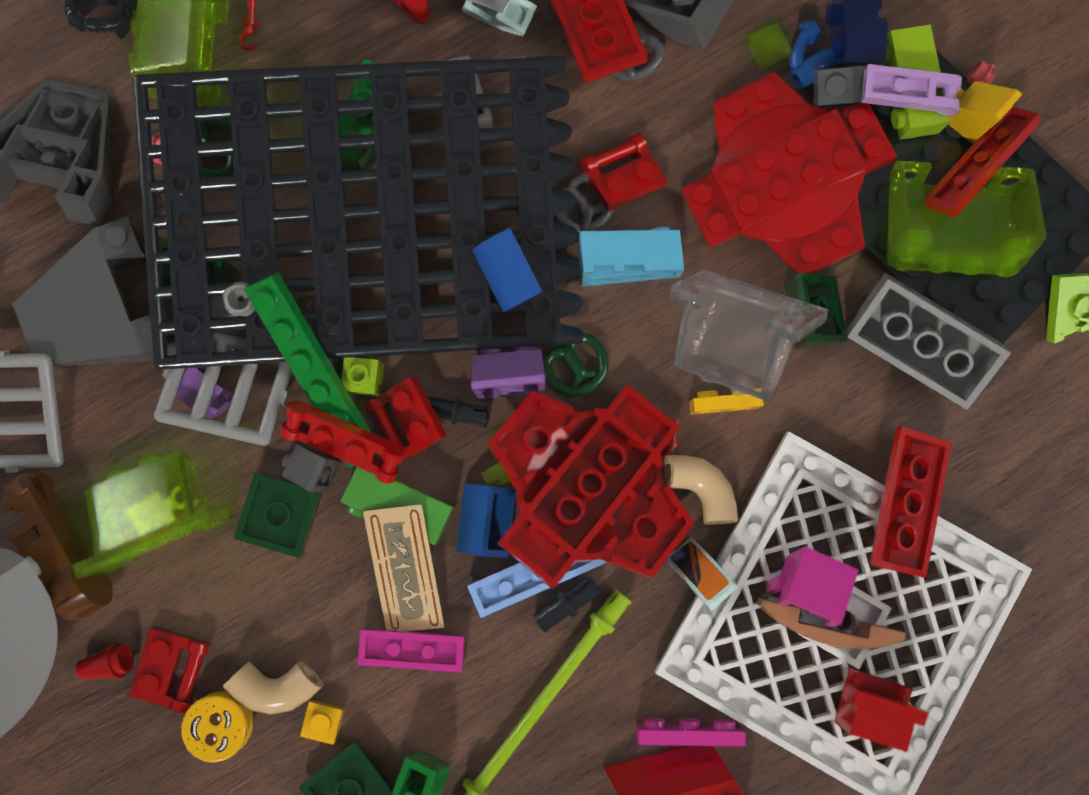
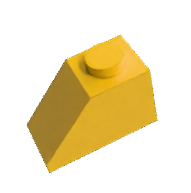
[949,81,1022,143]

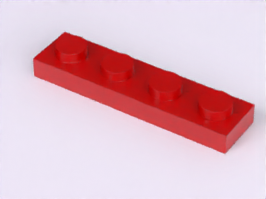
[924,107,1040,218]

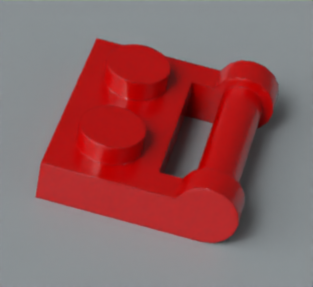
[580,133,667,212]
[364,376,447,462]
[129,627,211,713]

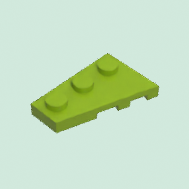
[1046,273,1089,344]

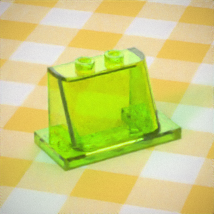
[128,0,228,107]
[72,451,233,579]

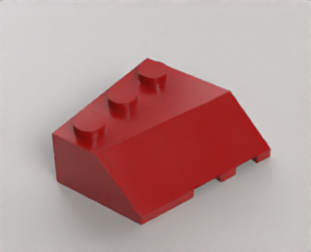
[603,745,745,795]

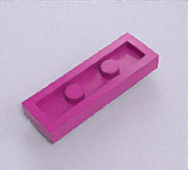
[357,628,465,673]
[636,717,746,746]

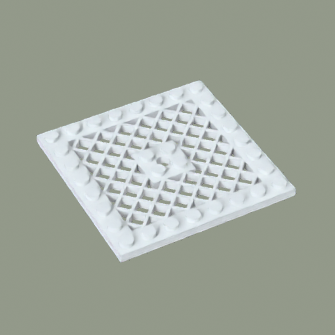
[654,432,1032,795]

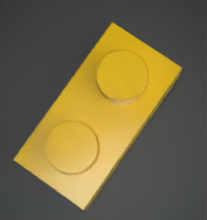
[689,387,764,415]

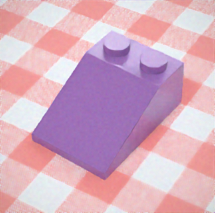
[471,347,545,400]

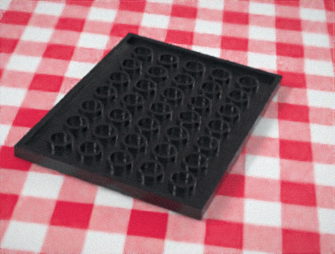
[858,50,1089,344]

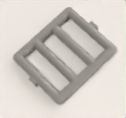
[154,331,292,446]
[0,350,64,473]

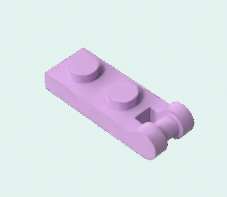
[861,64,962,116]

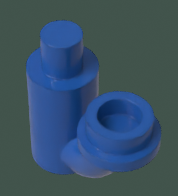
[790,20,843,90]

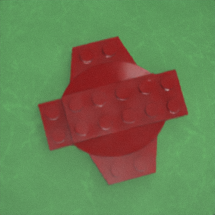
[681,72,897,274]
[487,384,694,589]

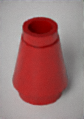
[76,643,134,680]

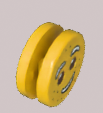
[181,691,254,762]

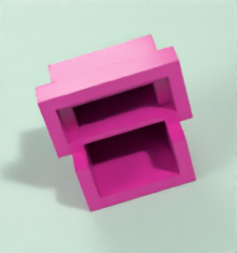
[765,546,859,627]

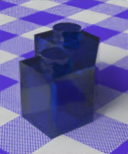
[826,0,888,65]

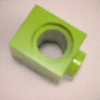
[341,357,385,397]

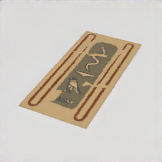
[363,504,445,631]

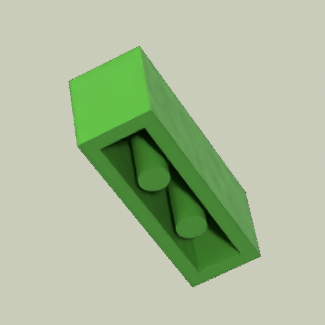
[340,467,455,545]

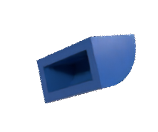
[472,228,542,312]
[456,484,516,558]

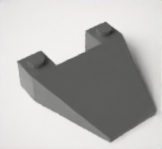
[0,79,113,227]
[12,217,176,366]

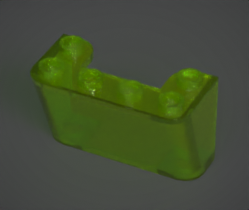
[887,161,1047,277]

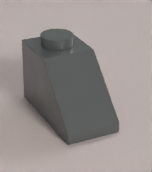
[813,64,883,106]
[281,444,340,492]

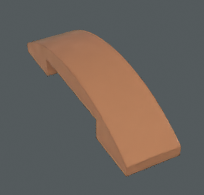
[757,597,906,649]

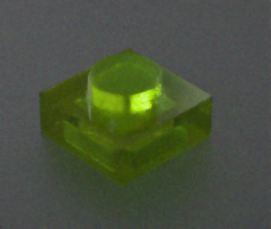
[746,22,792,69]
[481,463,509,487]

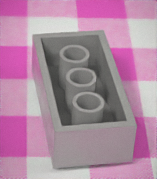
[846,273,1011,410]

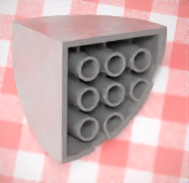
[0,548,58,738]

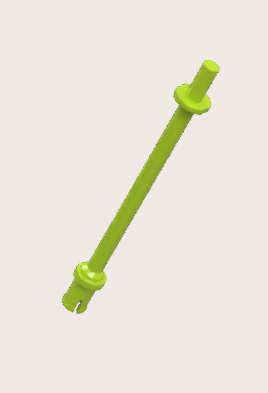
[462,588,632,795]

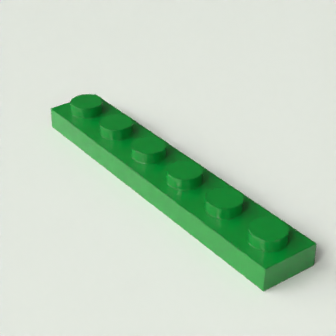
[244,272,380,468]

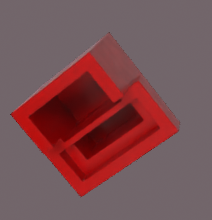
[834,668,929,752]

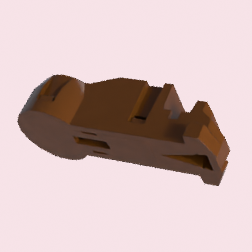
[1,471,113,620]

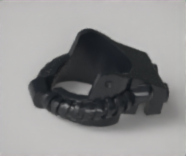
[64,0,143,39]

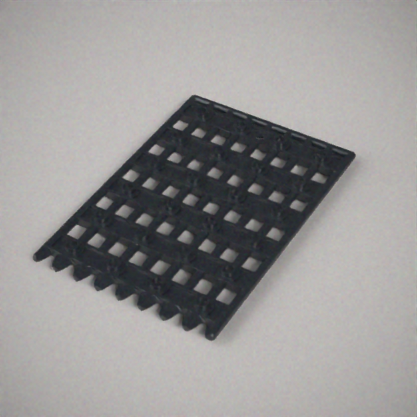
[132,55,584,370]

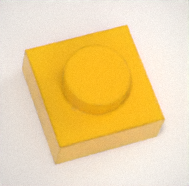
[300,699,345,745]

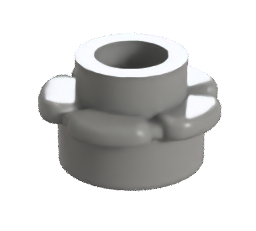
[223,282,255,316]

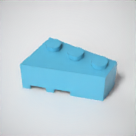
[578,227,684,287]

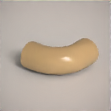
[662,455,738,525]
[222,661,323,715]

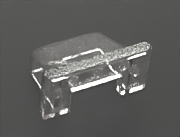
[669,270,828,401]

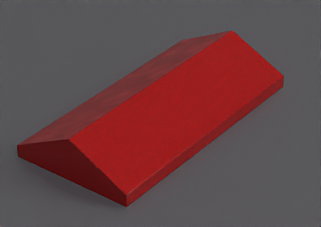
[869,426,952,578]

